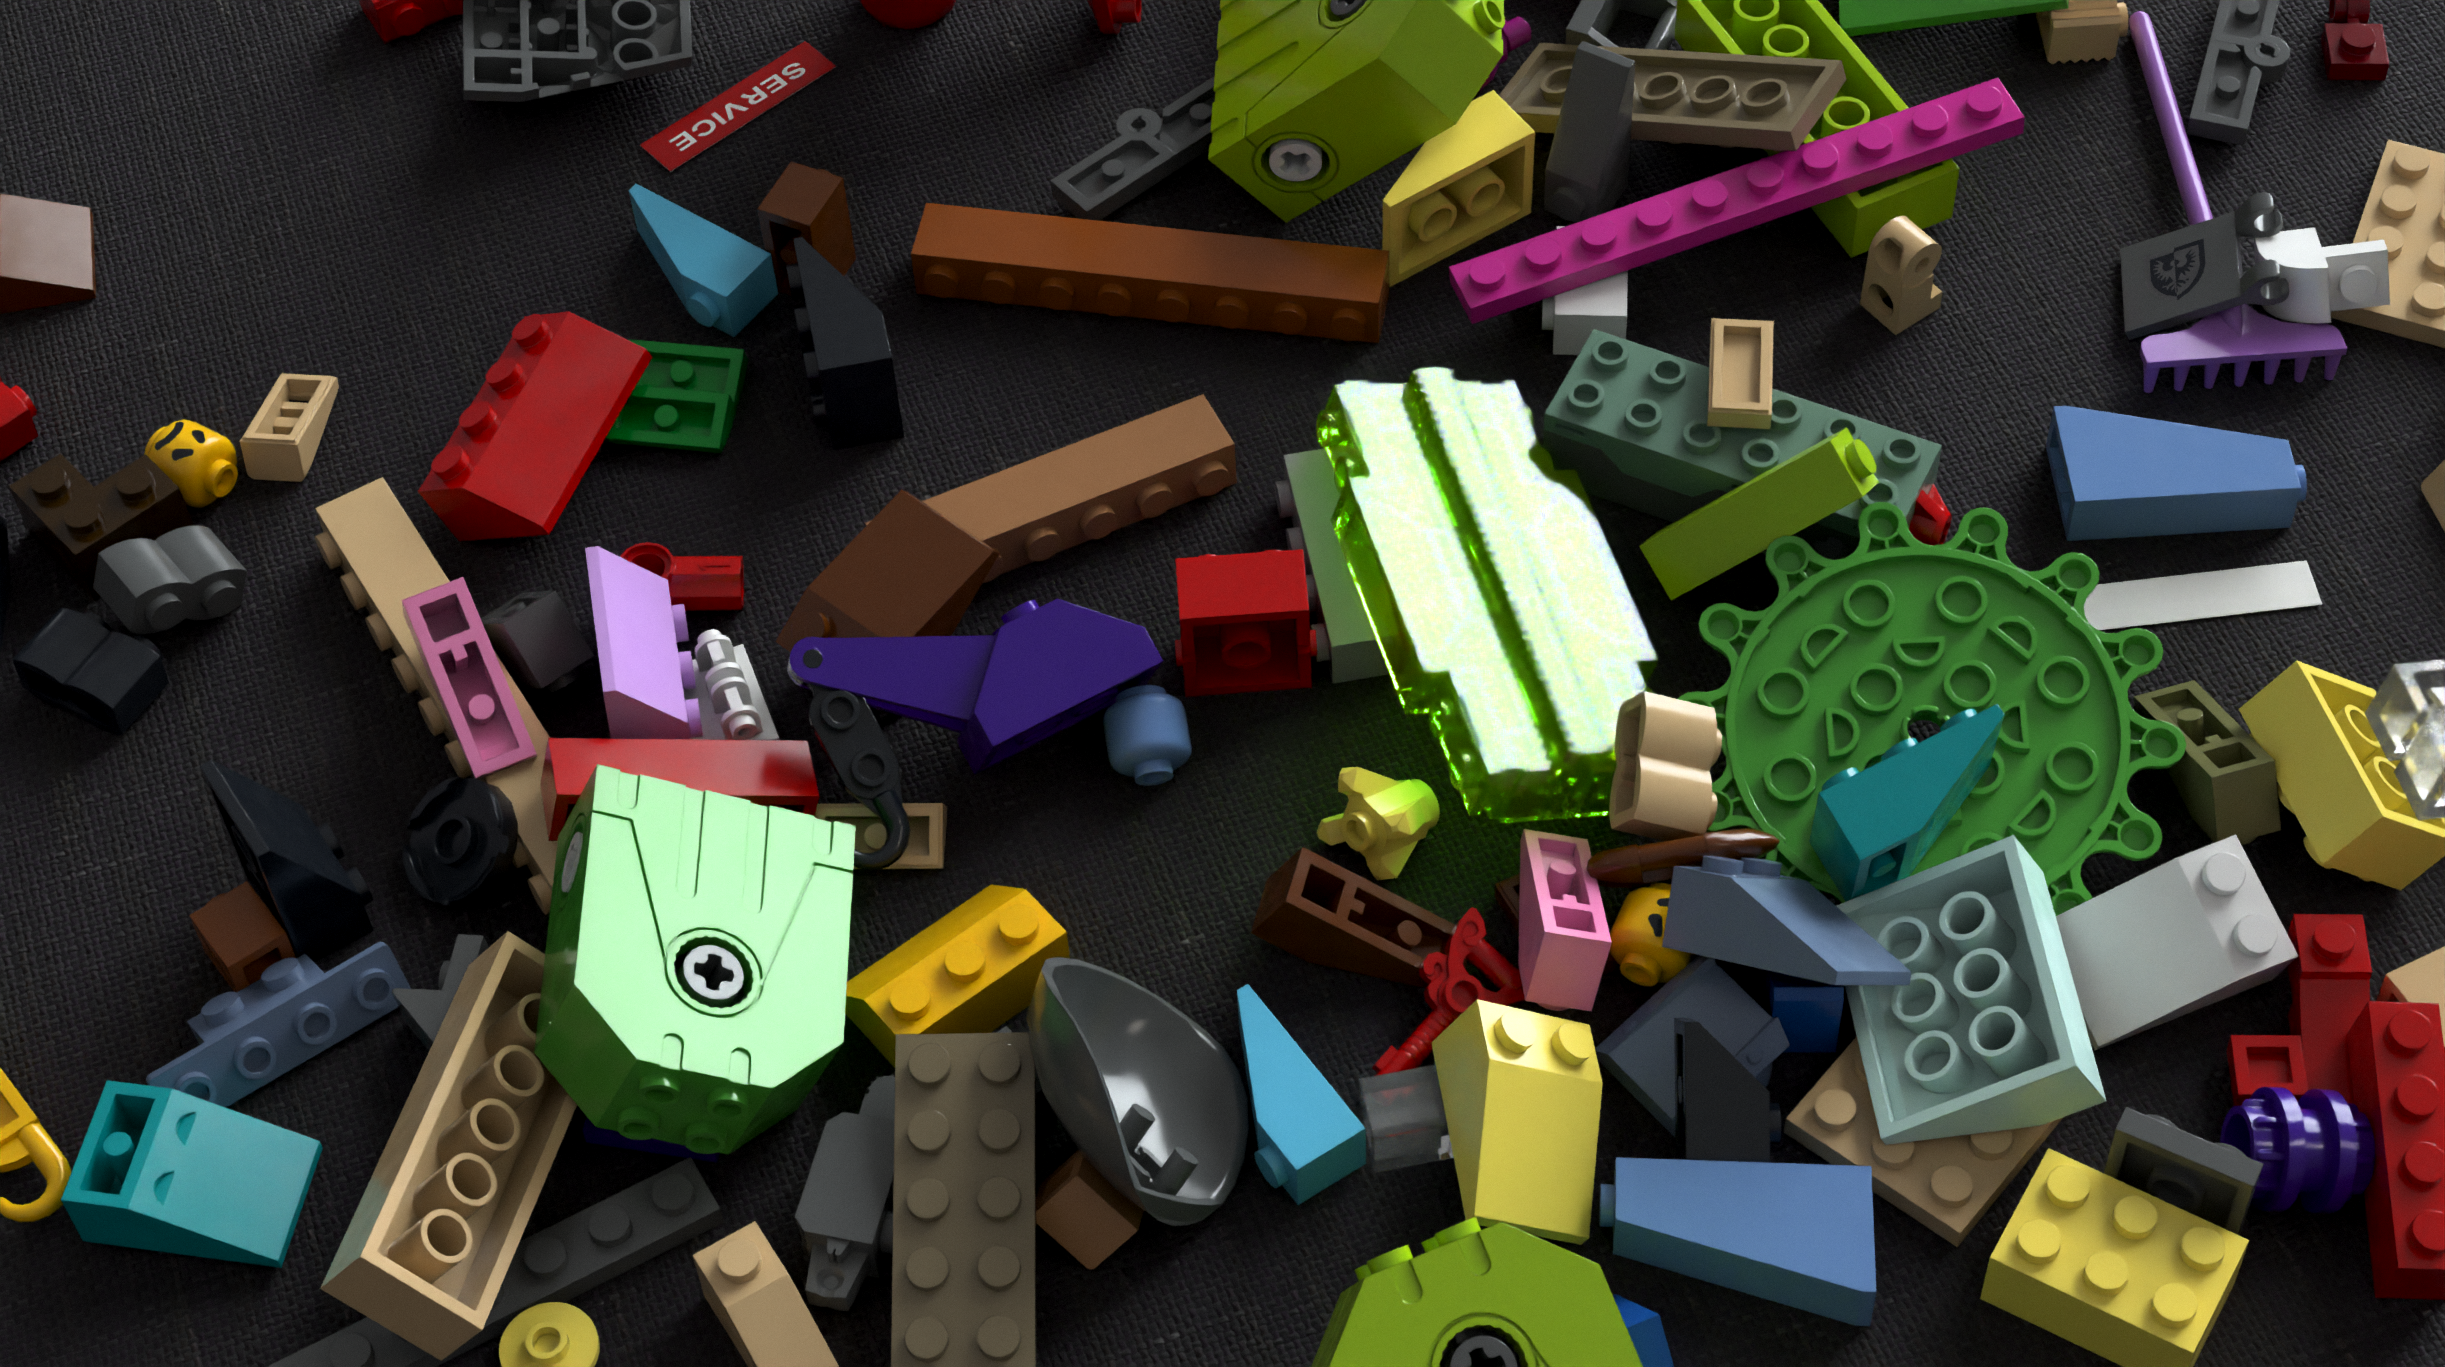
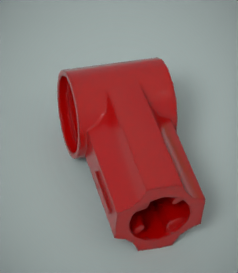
[620,542,744,611]

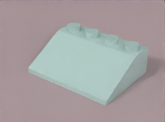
[1836,835,2106,1145]

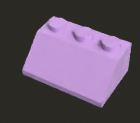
[585,546,703,739]

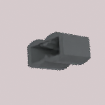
[93,525,247,634]

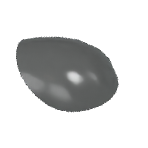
[1027,957,1249,1226]

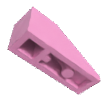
[402,577,537,780]
[1518,829,1612,1012]

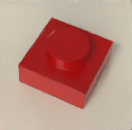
[2227,1035,2308,1106]

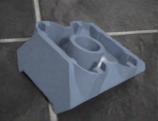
[1595,955,1790,1137]

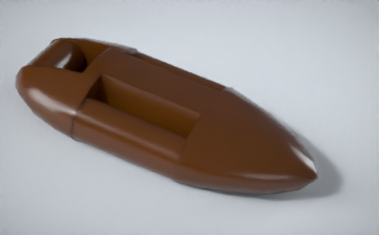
[1587,829,1780,888]

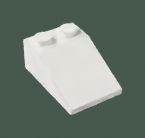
[2056,834,2299,1050]

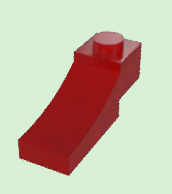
[2288,914,2372,1103]

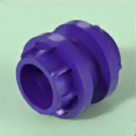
[2220,1087,2375,1214]

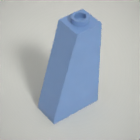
[2046,406,2307,541]
[1599,1157,1876,1326]

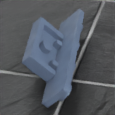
[146,942,411,1107]

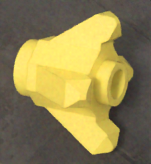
[1317,767,1440,880]

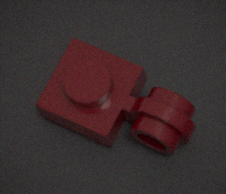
[2321,0,2389,80]

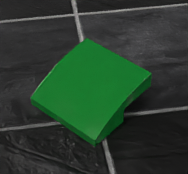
[604,339,748,453]

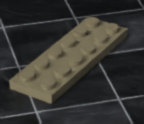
[1499,43,1847,152]
[891,1032,1036,1367]

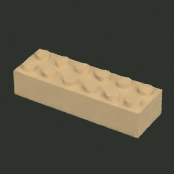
[320,931,577,1361]

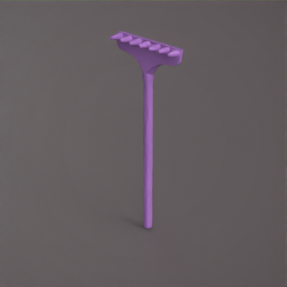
[2128,11,2347,393]

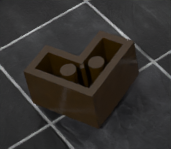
[9,453,193,601]

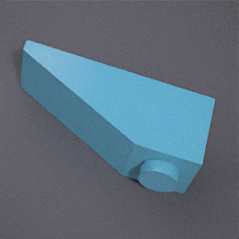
[629,184,778,337]
[1237,984,1366,1205]

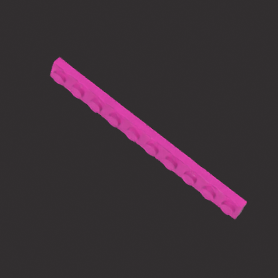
[1449,78,2025,324]

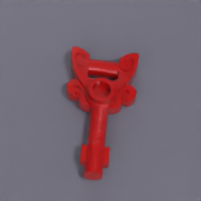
[1367,907,1525,1103]

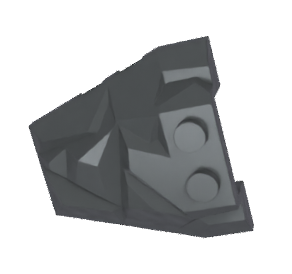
[463,0,692,102]

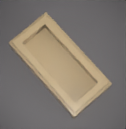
[1707,318,1774,429]

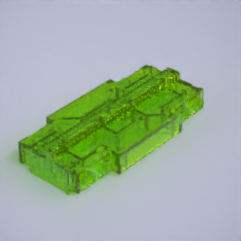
[1316,367,1659,823]

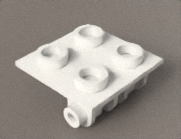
[684,629,779,740]

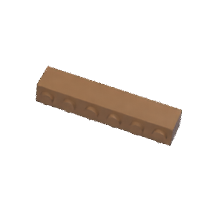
[865,394,1237,583]

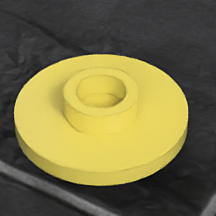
[499,1302,600,1367]

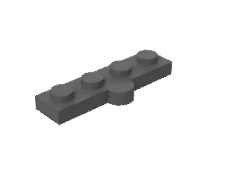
[2186,0,2290,146]
[1050,76,1215,221]

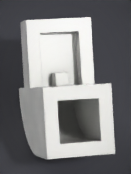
[2254,227,2390,323]

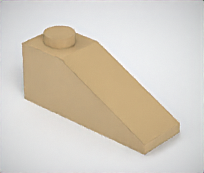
[692,1221,839,1367]

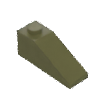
[2134,680,2281,845]

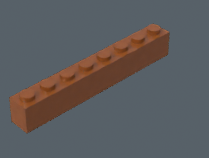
[911,203,1390,343]

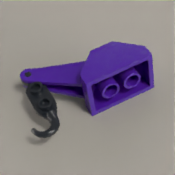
[787,598,1163,871]

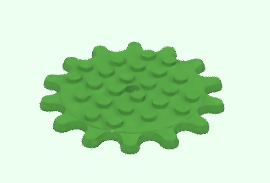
[1678,502,2186,916]

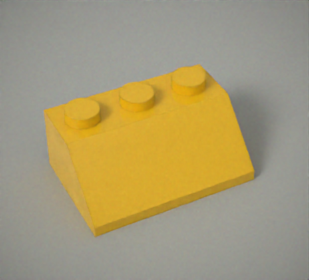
[845,884,1070,1068]

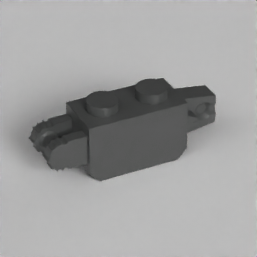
[795,1074,895,1311]

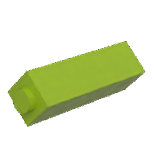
[1639,427,1879,600]

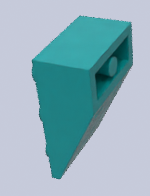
[1809,704,2005,902]
[61,1080,323,1268]

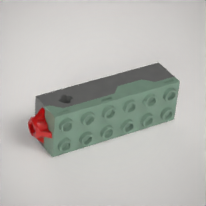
[1542,329,1952,560]

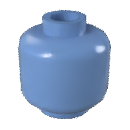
[1103,685,1192,786]

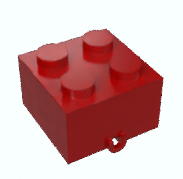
[1175,549,1317,697]

